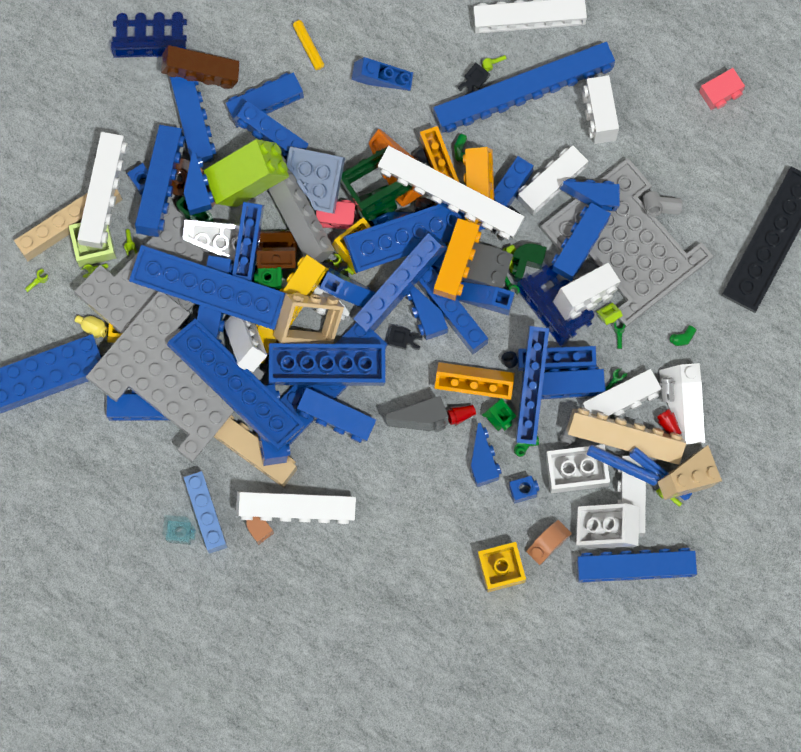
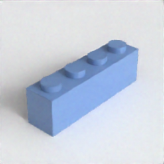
[184,471,228,554]

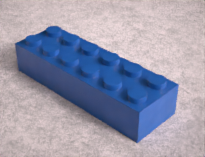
[0,334,102,414]
[268,343,386,386]

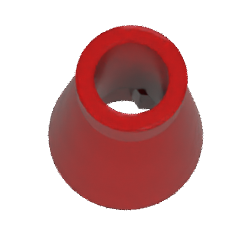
[446,404,476,426]
[657,409,682,435]

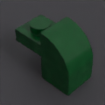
[512,243,547,283]

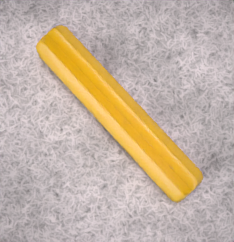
[293,20,324,70]

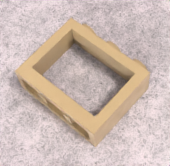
[274,293,344,344]

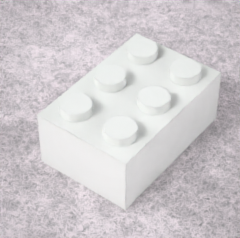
[582,75,619,144]
[553,263,621,320]
[546,444,610,493]
[576,503,640,549]

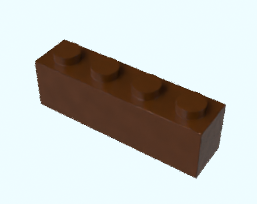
[161,45,240,89]

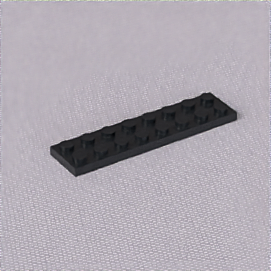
[721,166,801,313]

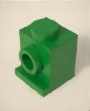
[254,267,282,291]
[482,399,516,431]

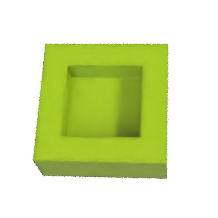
[596,302,623,325]

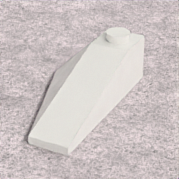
[183,220,260,265]
[659,363,705,445]

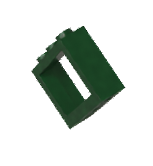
[341,147,413,217]

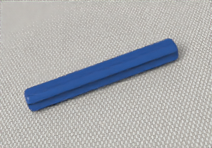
[587,445,659,486]
[629,447,692,500]

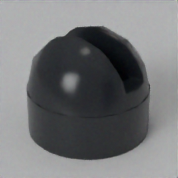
[413,148,428,164]
[501,351,518,368]

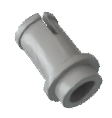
[659,377,675,402]
[560,420,575,446]

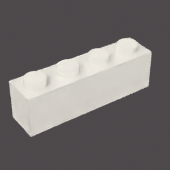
[518,146,589,215]
[225,316,267,372]
[582,369,662,419]
[617,456,646,536]

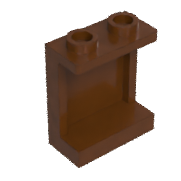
[256,231,297,268]

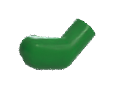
[454,134,467,162]
[669,325,697,346]
[514,436,539,457]

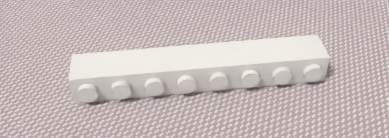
[378,146,525,240]

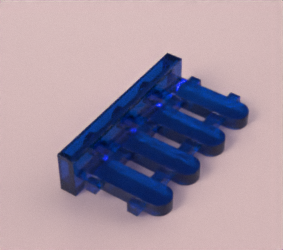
[111,12,187,58]
[516,265,594,347]

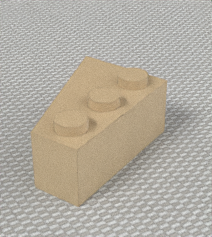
[658,445,722,500]

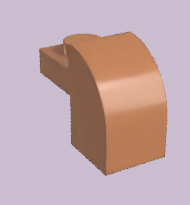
[246,517,274,545]
[526,520,572,565]

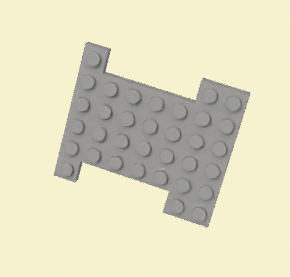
[541,158,713,328]
[74,202,234,334]
[86,291,265,462]

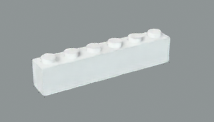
[473,0,587,34]
[77,132,128,249]
[236,491,356,524]

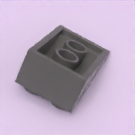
[462,243,513,288]
[386,396,448,432]

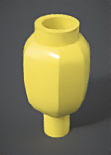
[75,315,108,338]

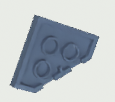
[286,147,345,214]

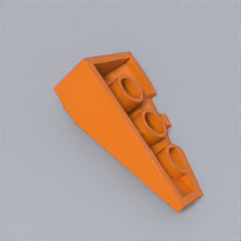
[368,129,422,207]

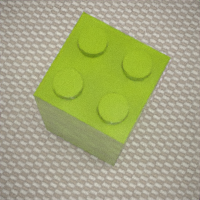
[203,139,289,207]

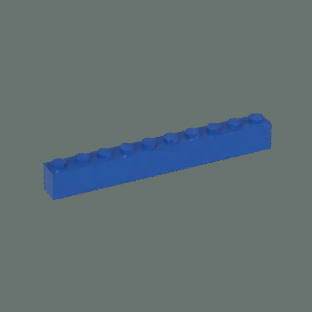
[433,41,615,133]

